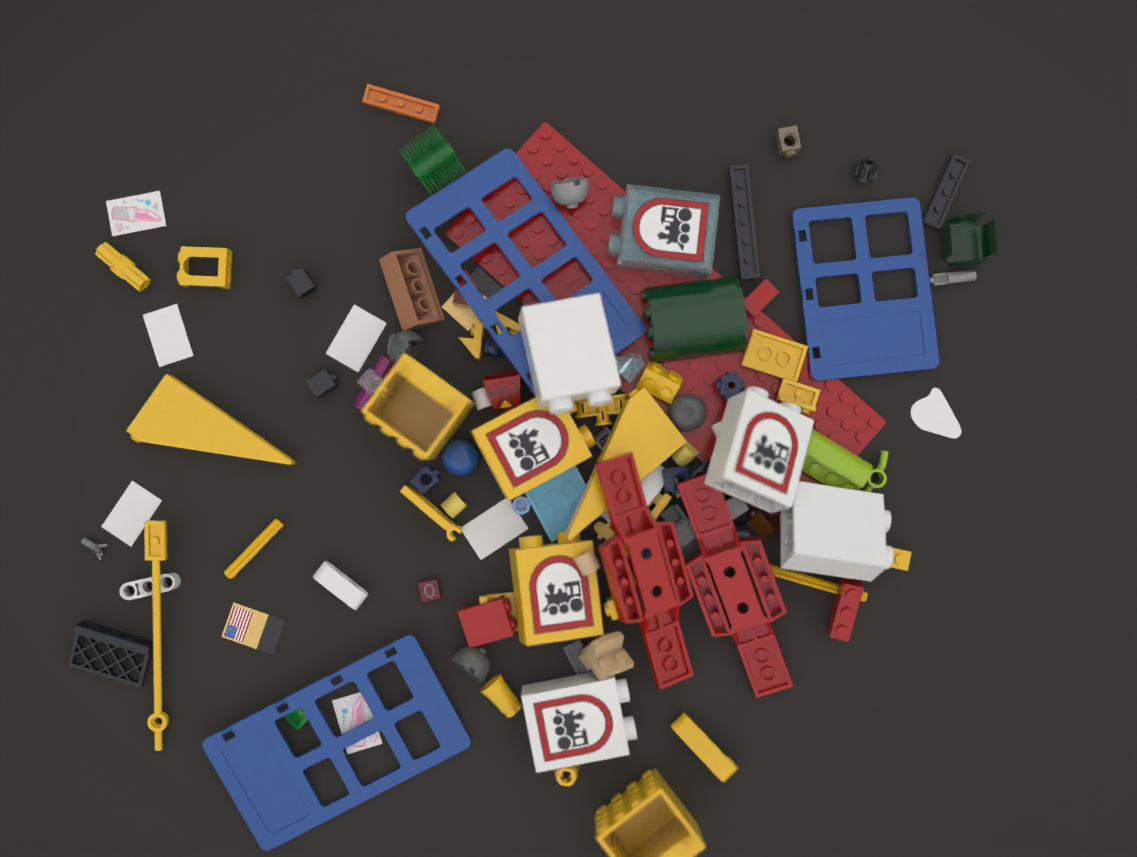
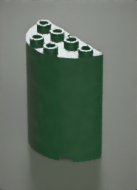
[642,276,748,363]

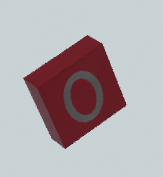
[418,579,441,602]

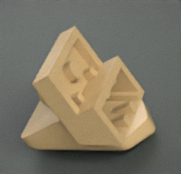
[579,631,634,681]

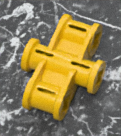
[574,394,629,426]

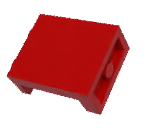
[458,595,517,648]

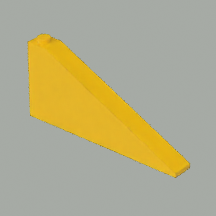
[126,374,296,465]
[563,387,687,541]

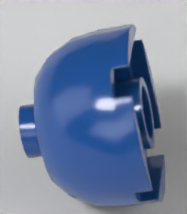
[441,438,480,476]

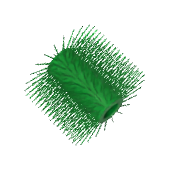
[399,126,466,195]

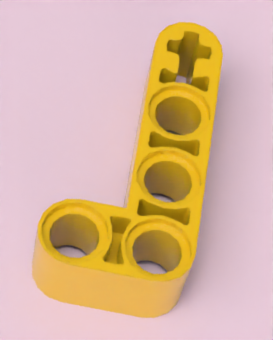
[670,712,739,783]

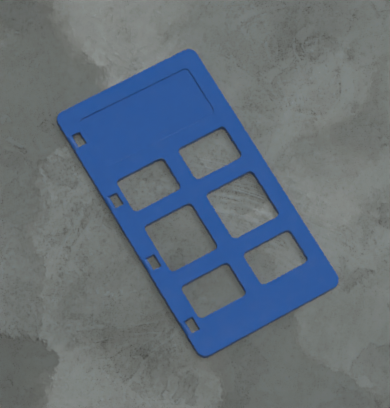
[406,149,645,395]
[202,634,471,851]

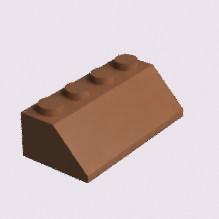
[379,248,445,330]

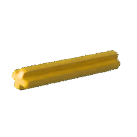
[224,519,283,579]

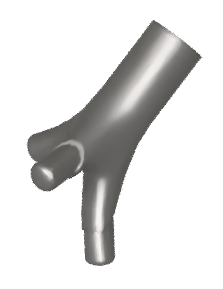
[81,537,108,560]

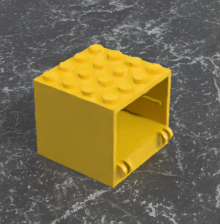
[361,353,475,460]
[594,768,706,857]

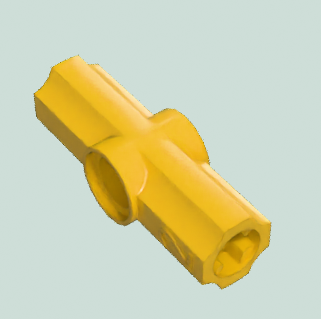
[95,242,151,292]

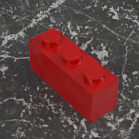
[826,577,864,642]

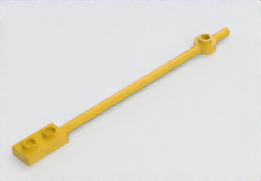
[144,520,169,751]

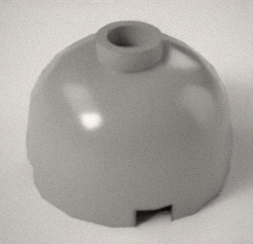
[550,177,589,208]

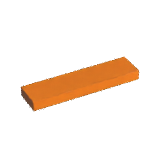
[362,84,440,124]

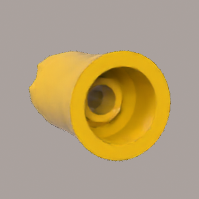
[480,673,522,718]
[553,765,580,787]

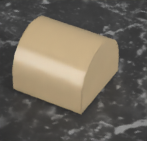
[573,548,600,576]

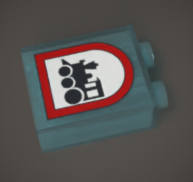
[607,184,720,279]

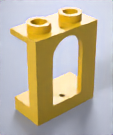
[177,246,232,289]

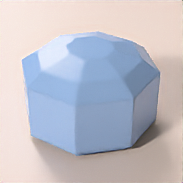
[512,496,531,515]

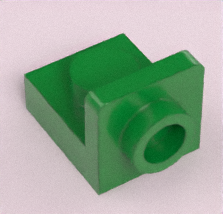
[284,708,308,731]

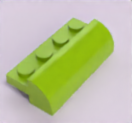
[802,429,873,491]

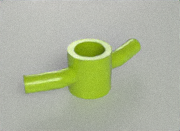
[863,450,889,492]

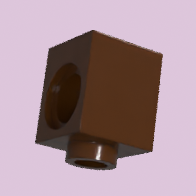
[746,508,780,540]

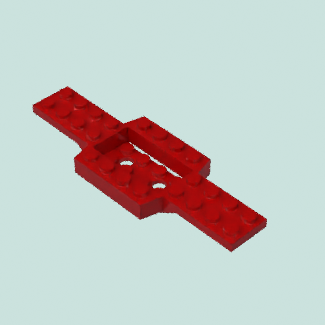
[595,452,694,690]
[677,473,793,698]

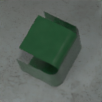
[941,213,997,266]

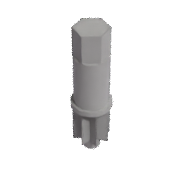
[929,269,977,286]

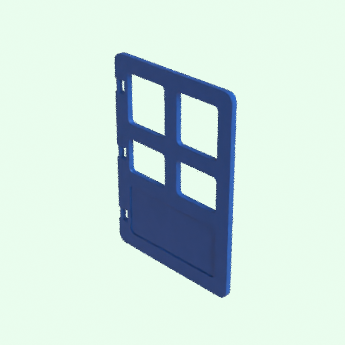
[792,197,939,381]

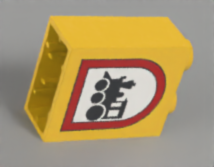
[471,397,596,501]
[509,531,604,646]

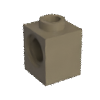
[775,125,801,157]

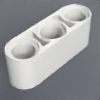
[313,561,369,610]
[120,572,181,600]

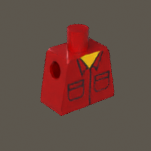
[483,370,521,414]

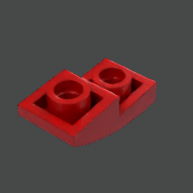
[744,279,779,318]

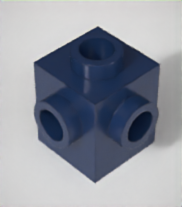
[716,372,744,400]

